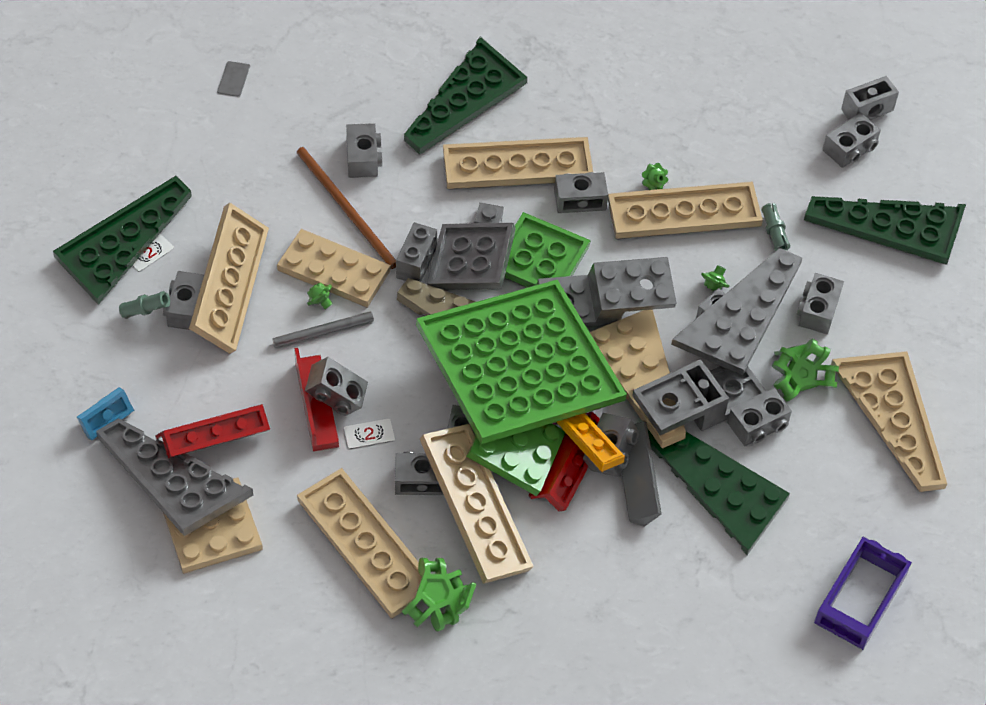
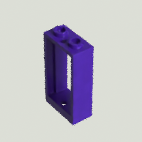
[814,536,912,650]

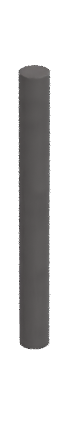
[272,311,374,348]

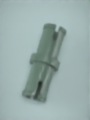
[761,203,790,251]
[119,291,170,319]

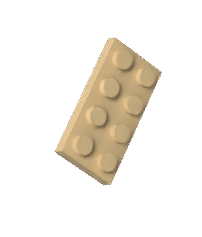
[277,229,390,308]

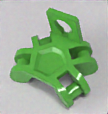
[772,338,839,402]
[401,558,476,632]

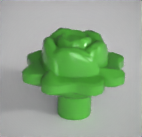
[641,163,669,190]
[701,265,730,291]
[307,282,332,309]

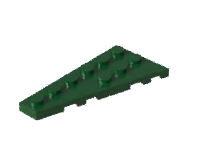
[404,37,528,155]
[53,176,192,305]
[804,196,966,265]
[647,428,790,555]

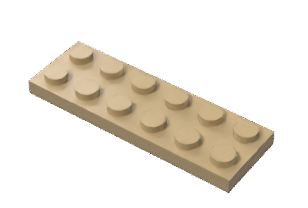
[443,137,593,189]
[608,182,763,239]
[189,203,269,354]
[419,424,534,584]
[297,468,422,619]

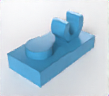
[77,387,134,440]

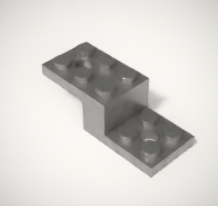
[537,257,677,326]
[632,359,767,436]

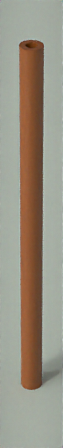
[296,147,396,269]

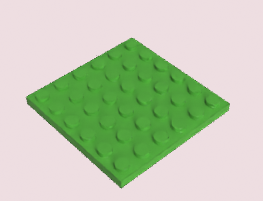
[416,280,627,444]

